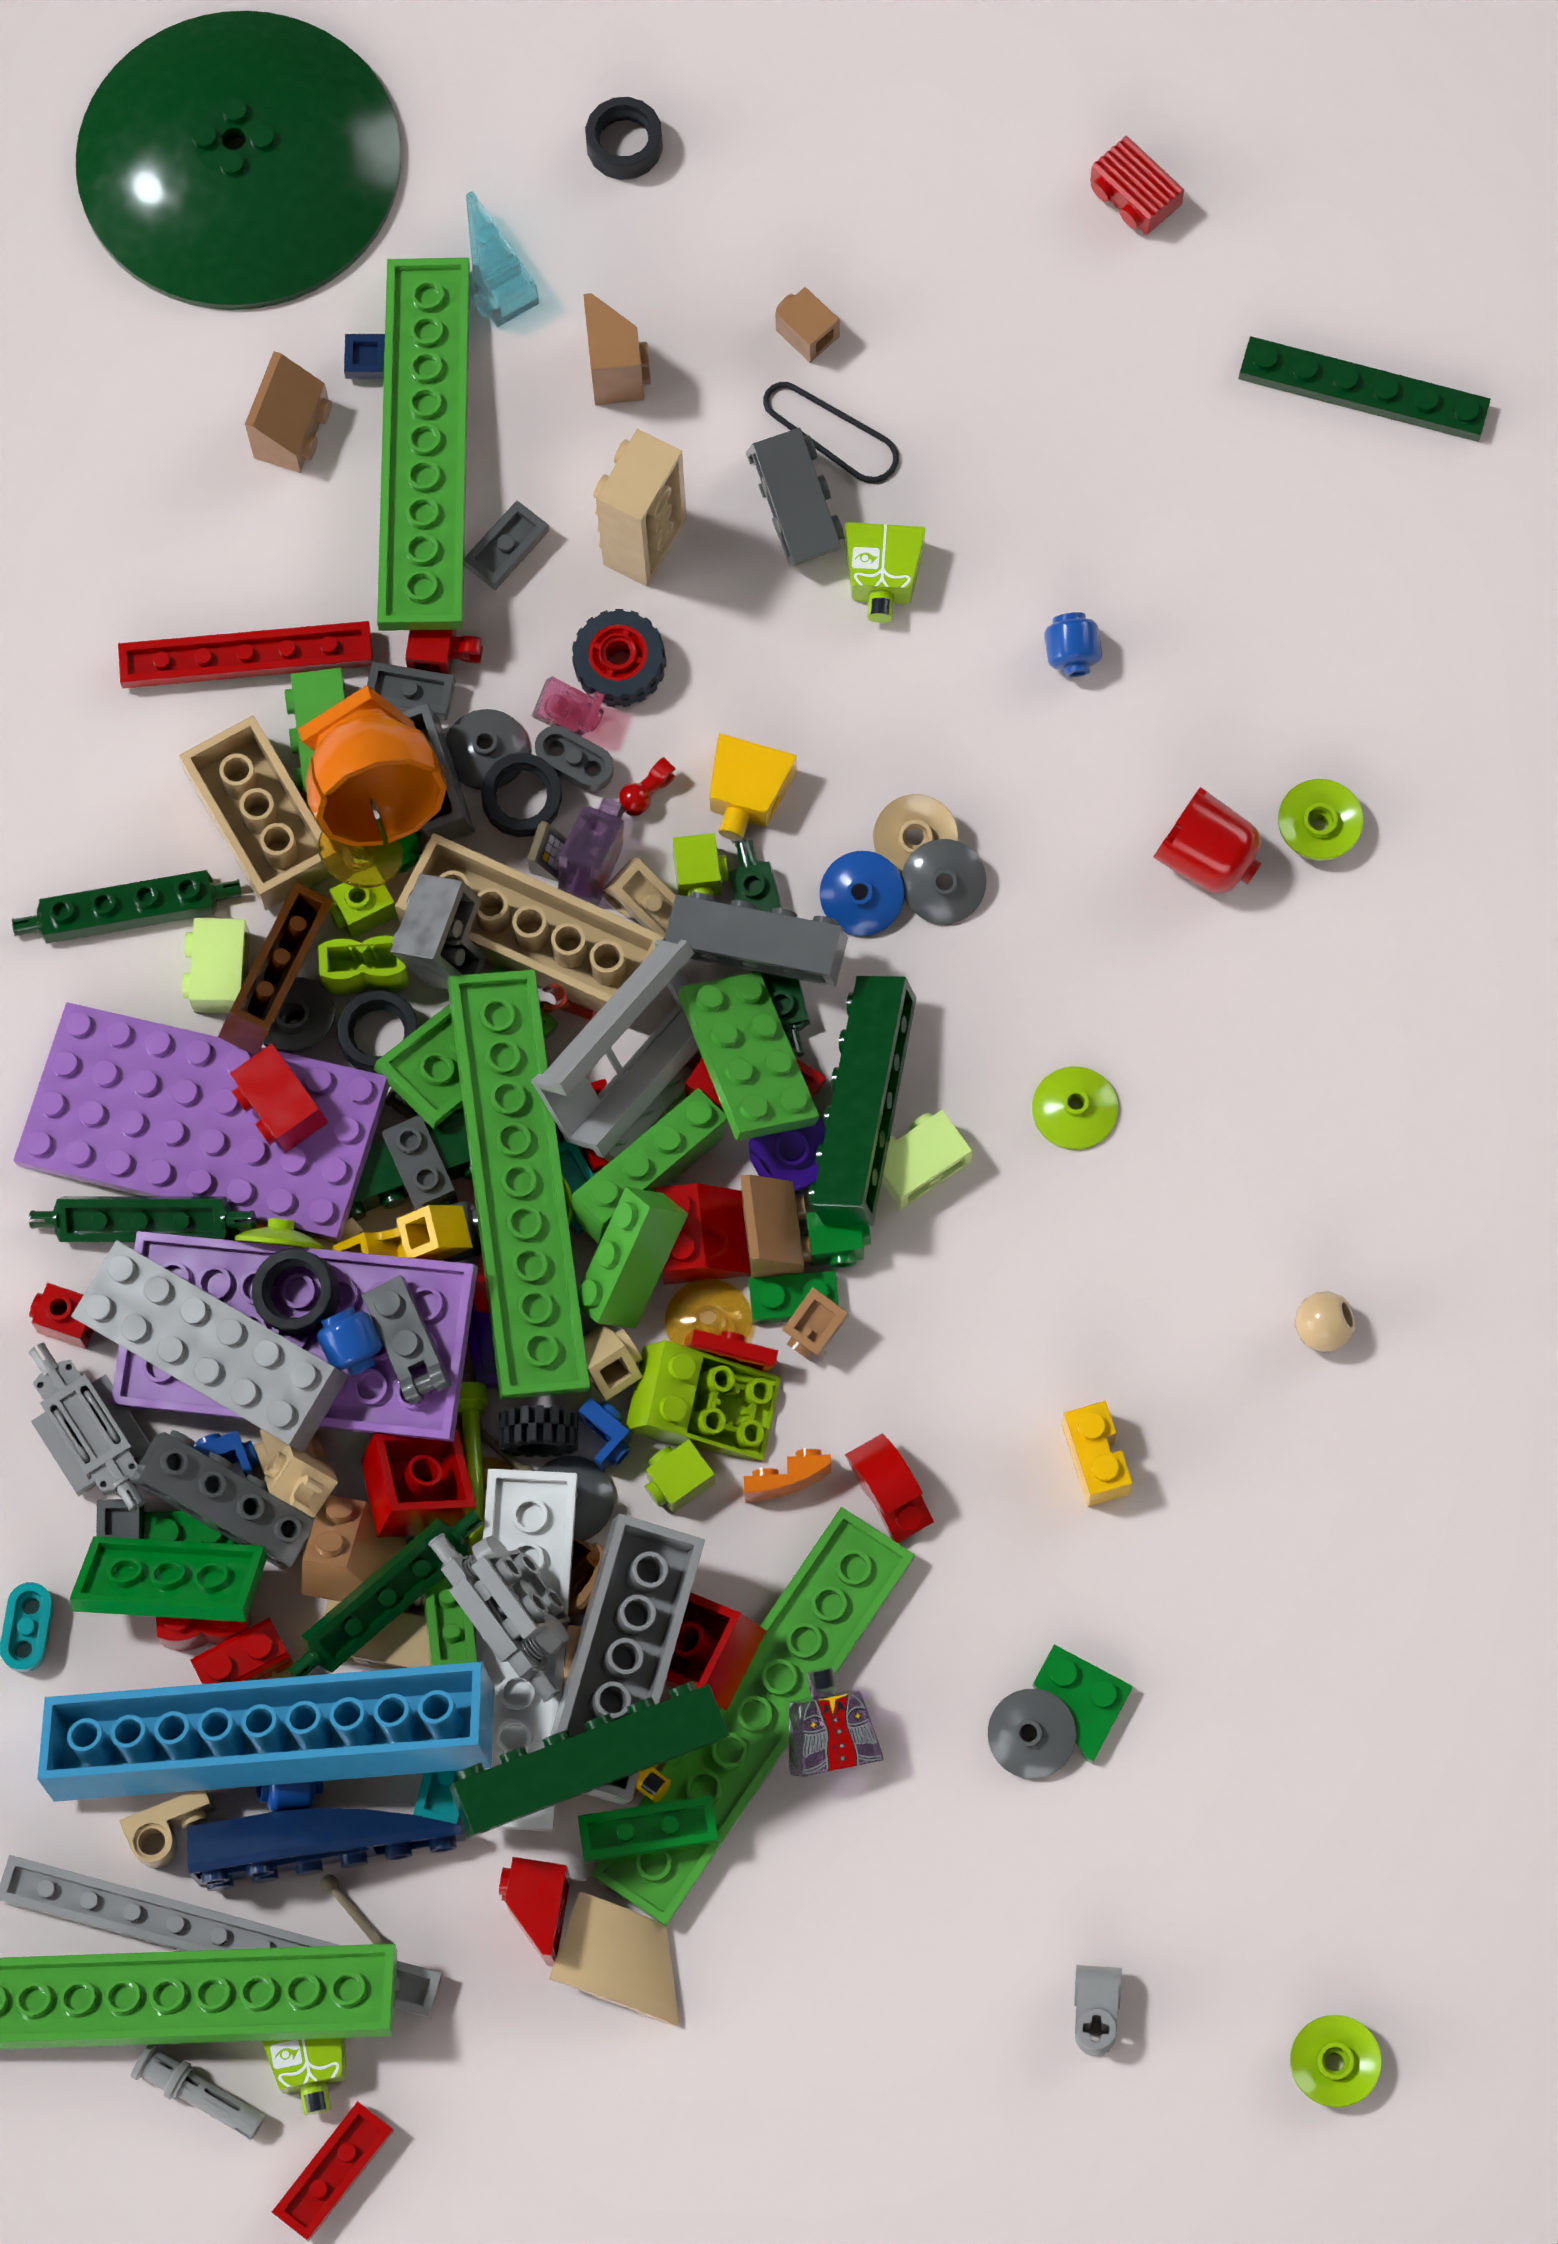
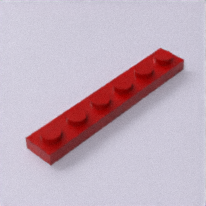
[118,621,373,689]

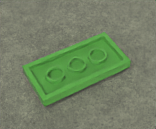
[374,965,558,1129]
[677,972,819,1141]

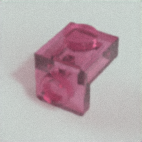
[531,676,604,736]

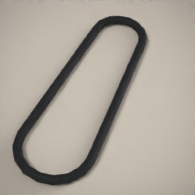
[763,382,899,483]

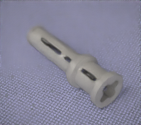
[131,2044,266,2141]

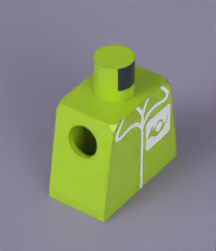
[845,522,925,623]
[262,2038,346,2115]

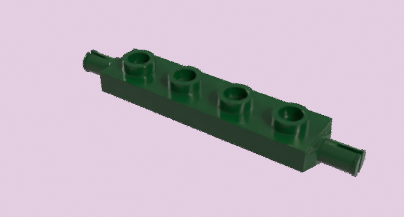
[728,839,811,1058]
[12,870,242,944]
[29,1196,256,1242]
[287,1510,483,1677]

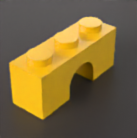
[333,1205,473,1261]

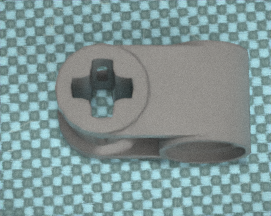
[1074,1965,1122,2056]

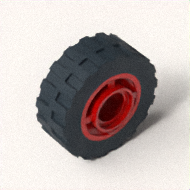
[572,609,666,707]

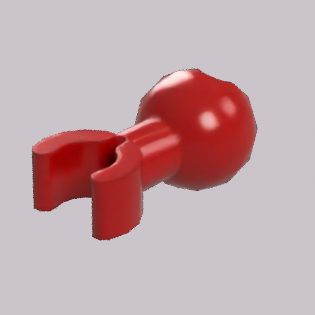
[619,757,676,816]

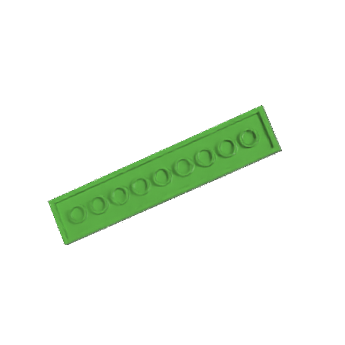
[377,257,470,631]
[447,970,590,1400]
[591,1507,915,1927]
[0,1944,398,2050]

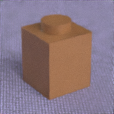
[775,287,840,363]

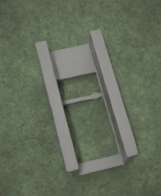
[531,939,699,1158]

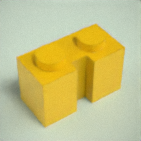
[1061,1400,1133,1507]

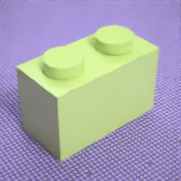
[182,918,250,1013]
[881,1110,972,1210]

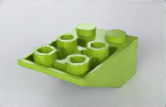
[626,1340,781,1462]

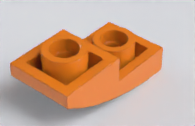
[743,1449,831,1503]

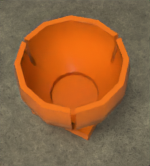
[298,685,447,847]

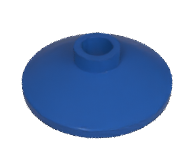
[820,851,905,936]

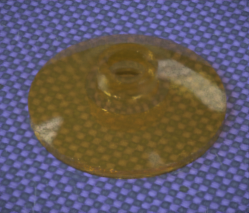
[318,818,403,888]
[665,1279,752,1346]

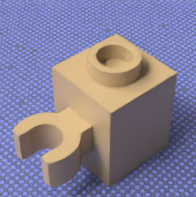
[264,1444,338,1518]

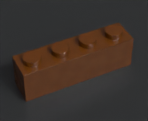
[218,882,333,1055]

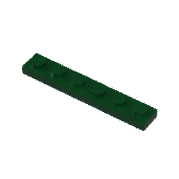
[1238,336,1491,442]

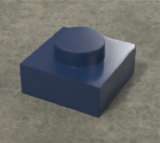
[344,334,385,379]

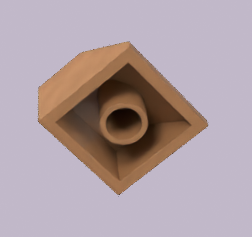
[583,293,651,405]
[245,351,332,473]
[741,1175,812,1278]
[302,1495,408,1601]

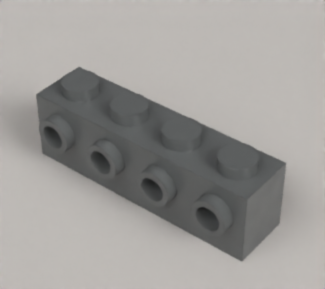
[664,892,848,987]
[130,1430,314,1569]

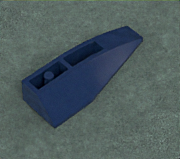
[187,1808,466,1891]

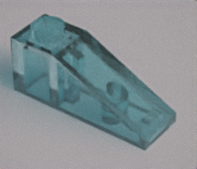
[466,191,539,328]

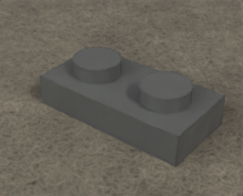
[464,500,549,591]
[367,661,456,720]

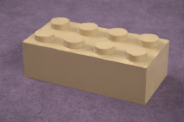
[593,429,687,586]
[179,715,340,911]

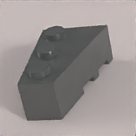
[746,427,845,567]
[402,703,475,840]

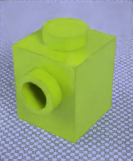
[673,833,728,897]
[329,867,397,939]
[644,1439,716,1514]

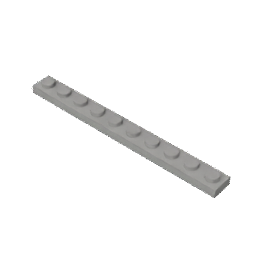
[0,1855,443,2019]

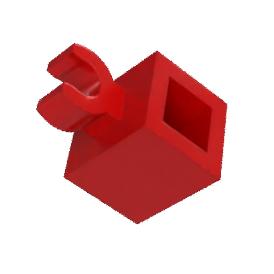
[405,629,483,675]

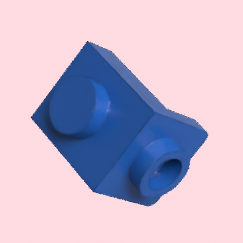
[578,1397,631,1471]
[193,1430,260,1477]

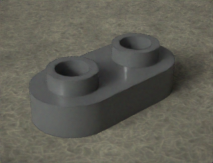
[535,726,614,791]

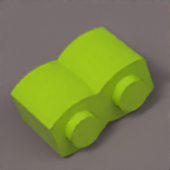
[318,935,410,995]

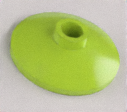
[1278,779,1363,861]
[1032,1066,1118,1150]
[235,1218,323,1249]
[1290,2015,1382,2108]

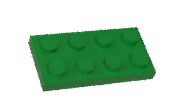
[70,1536,267,1622]

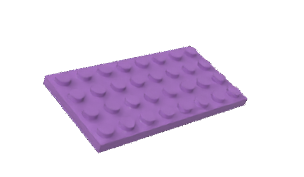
[13,1002,390,1243]
[111,1231,478,1442]

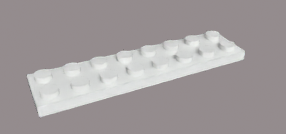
[462,1469,578,1832]

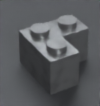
[390,874,487,990]

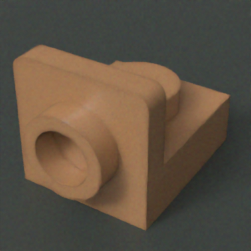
[782,1287,850,1359]

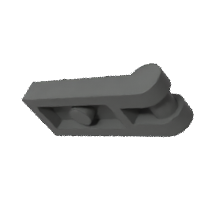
[361,1275,451,1406]

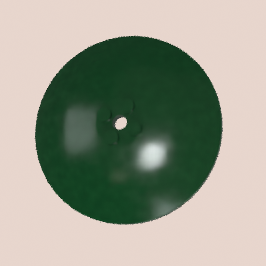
[76,11,401,310]

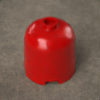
[1153,787,1262,893]

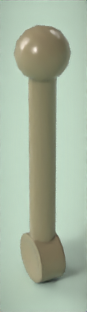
[480,1421,535,1471]
[320,1875,385,1944]

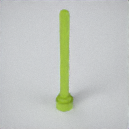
[457,1382,488,1560]

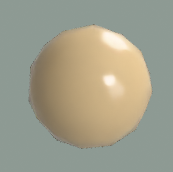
[1294,1291,1355,1352]

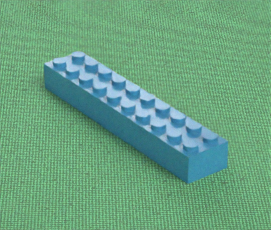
[37,1662,494,1802]

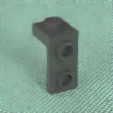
[382,1116,458,1211]

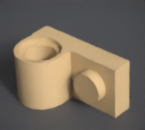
[601,858,676,937]
[119,1790,215,1869]

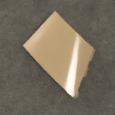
[549,1891,679,2027]

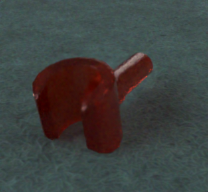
[539,984,593,1020]

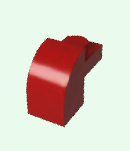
[845,1433,934,1543]

